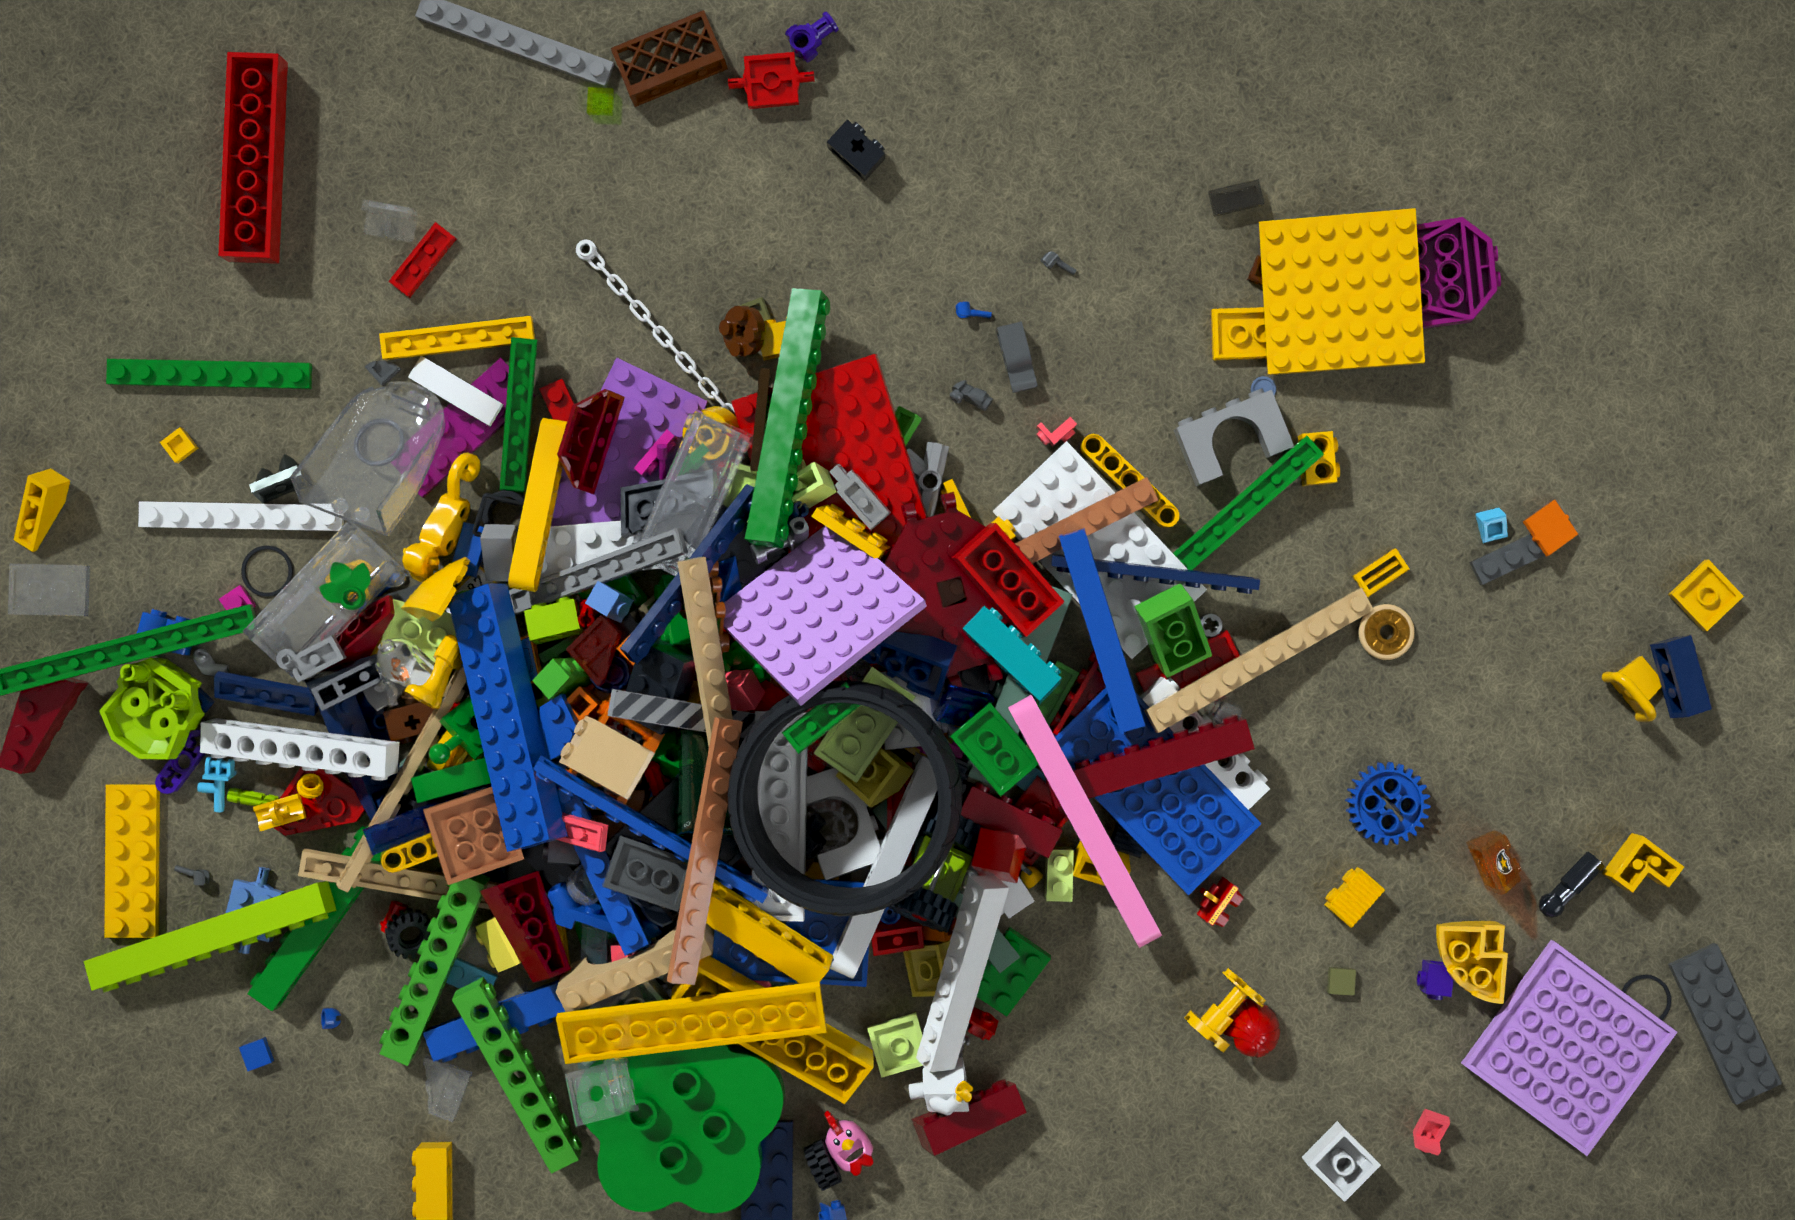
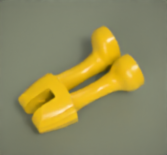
[404,635,462,710]

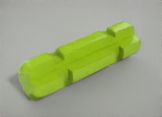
[227,788,279,806]

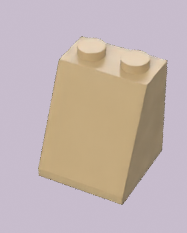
[559,716,655,800]

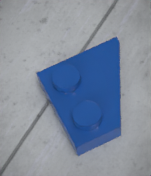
[540,694,579,762]

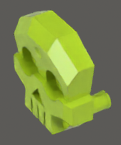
[99,657,205,760]

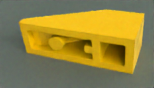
[13,468,70,552]

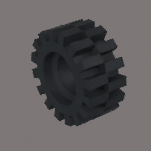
[385,908,431,959]
[804,1139,842,1191]

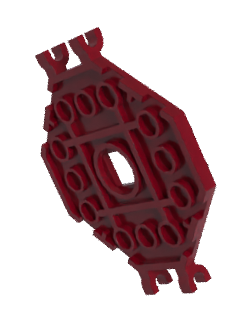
[883,492,1021,692]

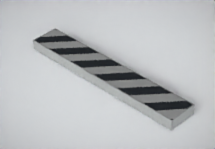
[607,689,756,738]

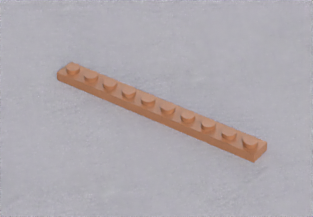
[937,477,1158,608]
[667,717,743,985]

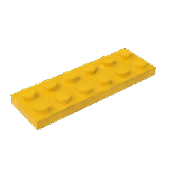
[104,784,160,938]

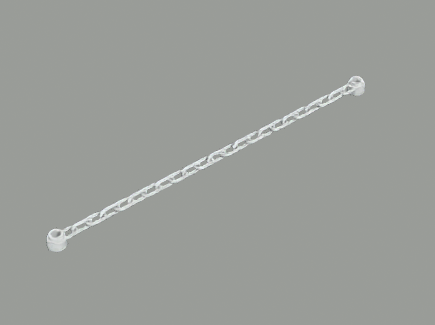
[576,239,735,413]

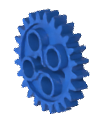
[1345,762,1431,845]

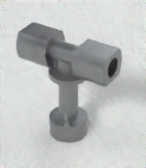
[750,517,809,565]

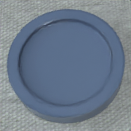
[1251,376,1276,395]

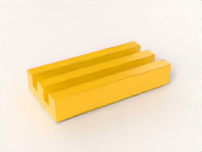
[1352,548,1410,597]

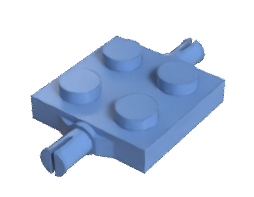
[226,867,285,954]

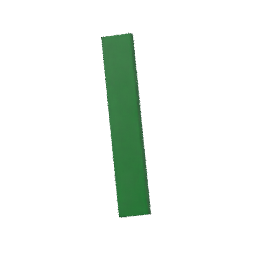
[499,337,538,492]

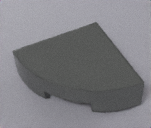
[364,361,402,386]

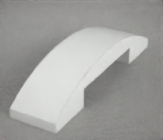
[408,356,504,426]

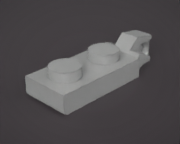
[829,464,891,530]

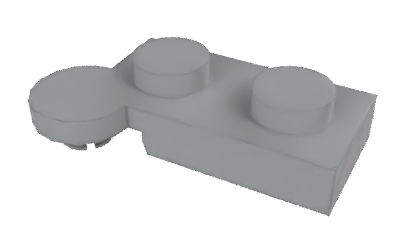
[276,635,347,683]

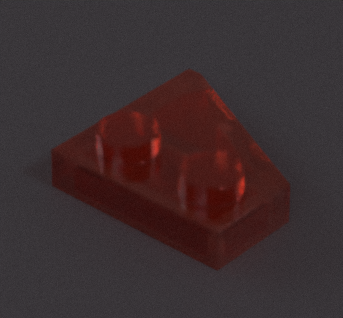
[566,614,622,686]

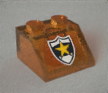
[1466,830,1521,895]

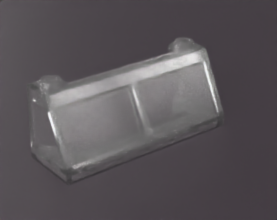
[632,410,753,576]
[243,519,410,682]

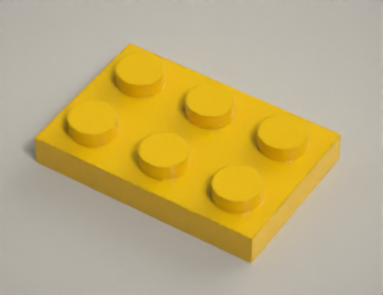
[811,504,891,559]

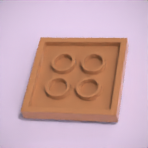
[423,787,524,885]

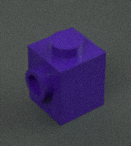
[1417,960,1453,1000]

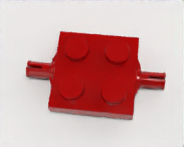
[728,52,815,109]

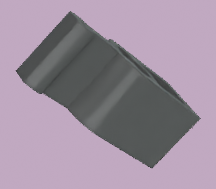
[996,321,1038,393]

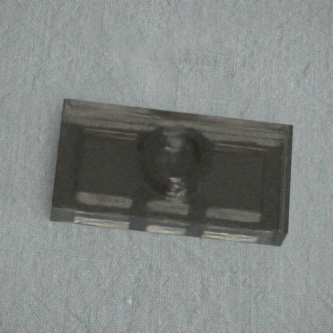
[1208,179,1264,217]

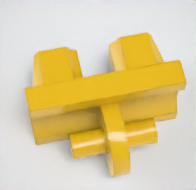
[253,793,307,831]

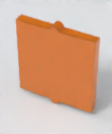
[1523,500,1578,557]

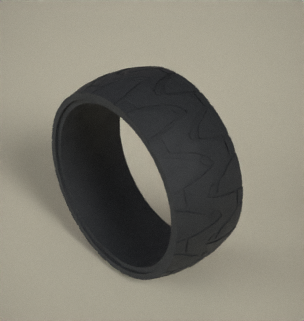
[728,680,962,916]

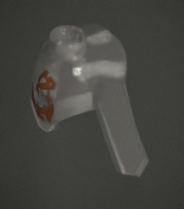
[375,637,435,707]

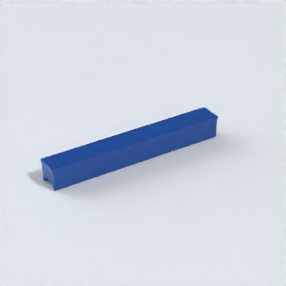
[1059,528,1145,734]

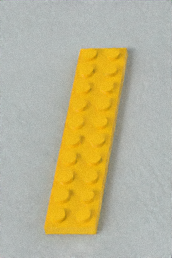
[556,981,827,1064]

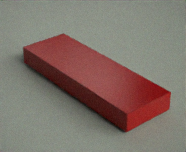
[388,222,457,298]

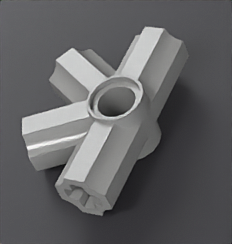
[907,442,949,517]

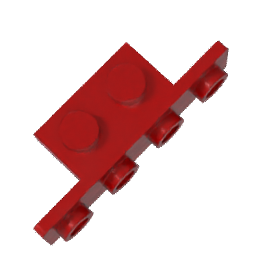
[1050,650,1106,735]

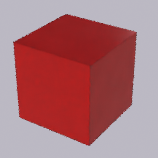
[971,828,1026,883]

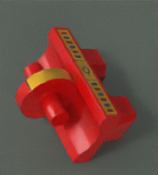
[1197,877,1244,927]

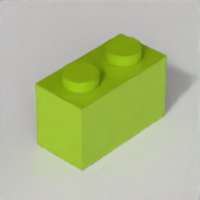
[524,597,585,645]

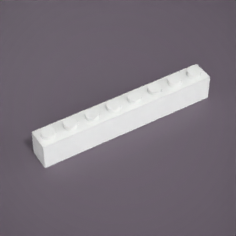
[916,875,1009,1073]

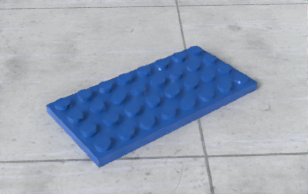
[1055,687,1262,895]

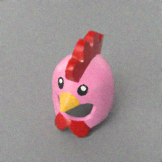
[824,1111,873,1176]

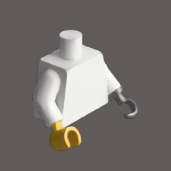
[909,1035,973,1115]

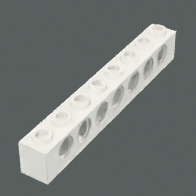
[200,718,399,780]

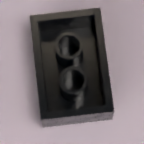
[626,638,696,735]

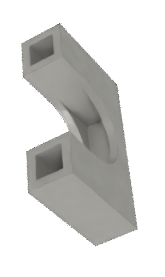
[1173,388,1294,486]

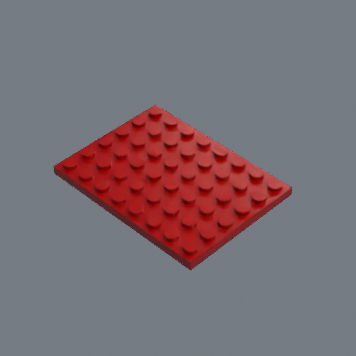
[731,354,928,563]

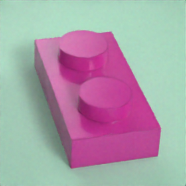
[634,429,677,477]

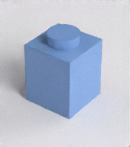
[585,581,634,623]

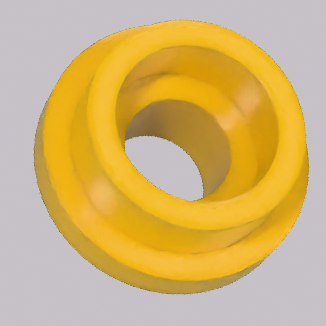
[297,774,324,798]

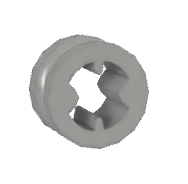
[1200,614,1222,637]

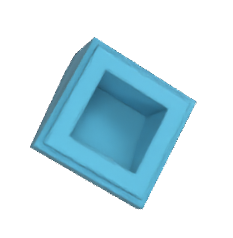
[1476,508,1508,543]

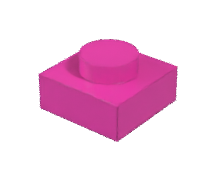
[219,585,256,610]

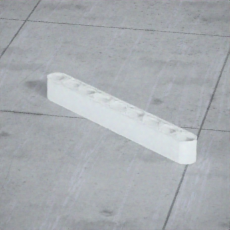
[830,756,937,979]

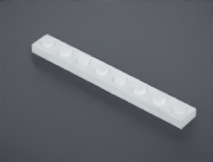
[138,501,344,531]

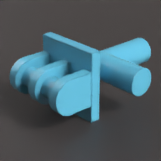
[197,757,237,812]

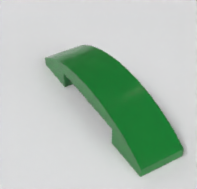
[411,758,491,803]

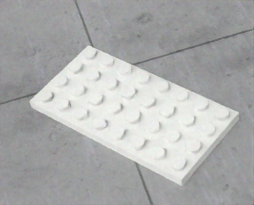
[992,441,1207,659]

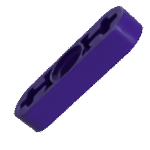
[155,730,206,794]

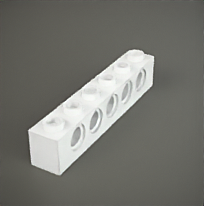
[1140,677,1270,810]

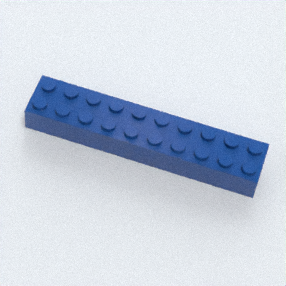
[449,583,568,852]

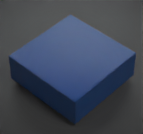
[239,1037,274,1071]

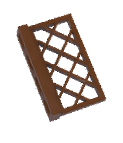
[611,10,728,107]

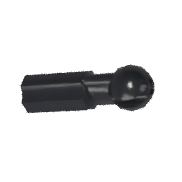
[1539,852,1605,918]

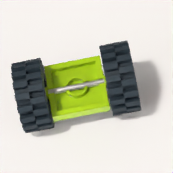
[889,808,985,933]

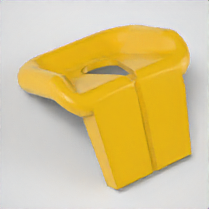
[1602,656,1661,722]

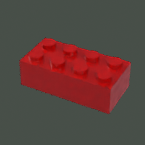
[952,523,1065,637]

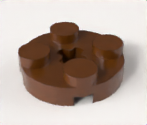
[719,306,765,357]

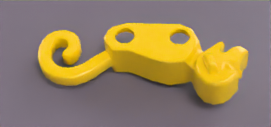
[402,453,481,583]

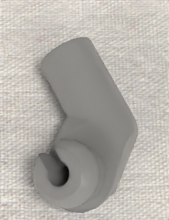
[193,649,229,676]

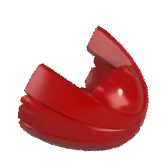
[1223,999,1280,1058]

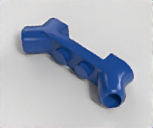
[547,882,664,952]

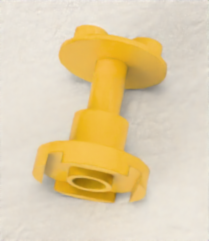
[1184,968,1266,1053]

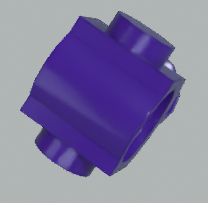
[785,11,839,63]

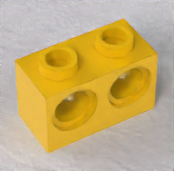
[1297,431,1340,486]

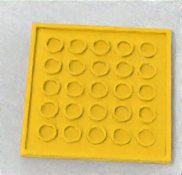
[1259,208,1425,375]

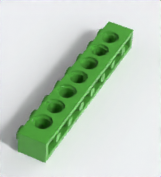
[379,874,491,1066]
[452,977,582,1174]

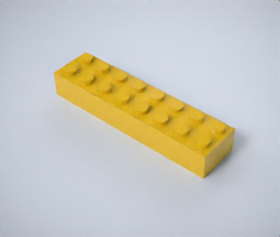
[671,956,874,1104]

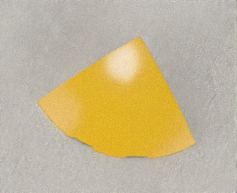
[401,557,470,622]
[1436,921,1508,1004]

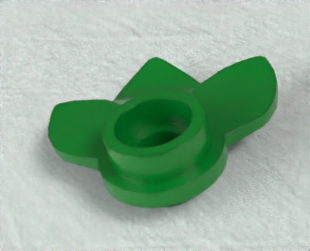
[319,562,371,610]

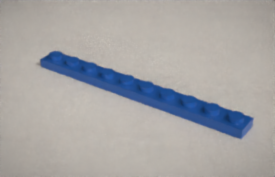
[533,756,768,904]

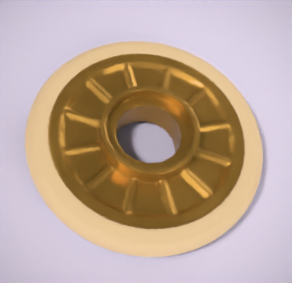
[1359,604,1414,660]

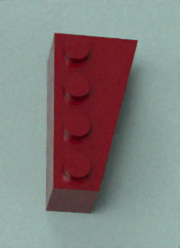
[0,678,88,774]
[961,781,1063,858]
[480,871,571,982]
[911,1079,1027,1156]

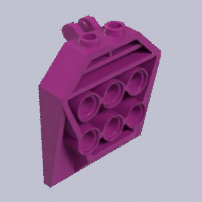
[1417,217,1501,329]

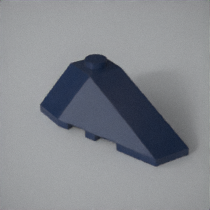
[862,632,957,701]

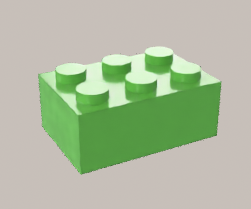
[1134,583,1212,678]

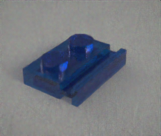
[932,684,995,726]

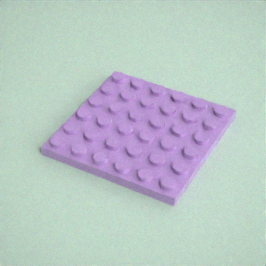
[716,526,927,706]
[1461,940,1677,1156]

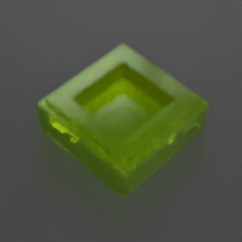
[587,87,614,116]

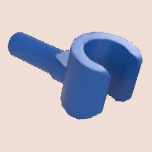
[955,302,992,318]

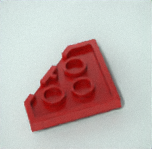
[274,766,365,836]

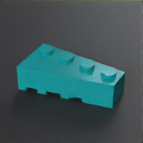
[963,606,1062,705]

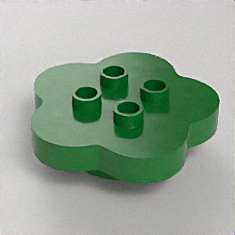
[577,1044,785,1213]

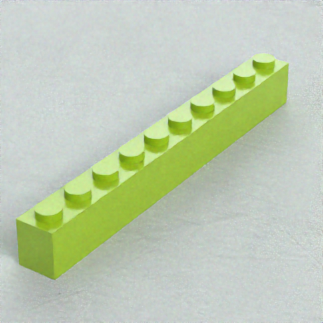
[83,881,336,993]

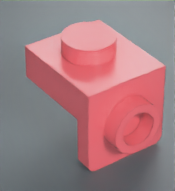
[1036,417,1077,447]
[1413,1109,1450,1156]

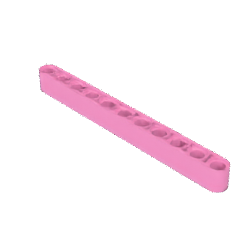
[1008,695,1162,948]

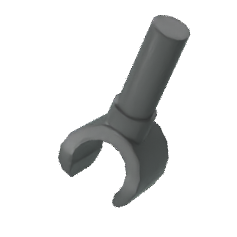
[1041,251,1076,275]
[174,865,210,885]

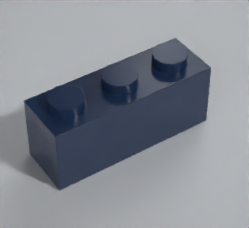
[1650,635,1712,718]

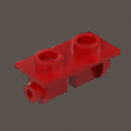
[968,1007,999,1041]

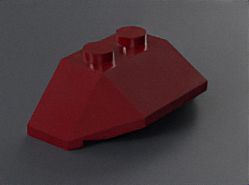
[557,389,625,494]

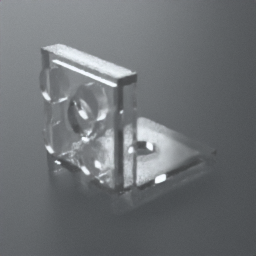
[565,1058,639,1127]

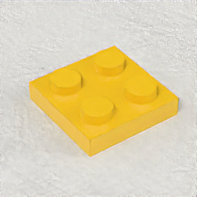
[1668,559,1744,631]

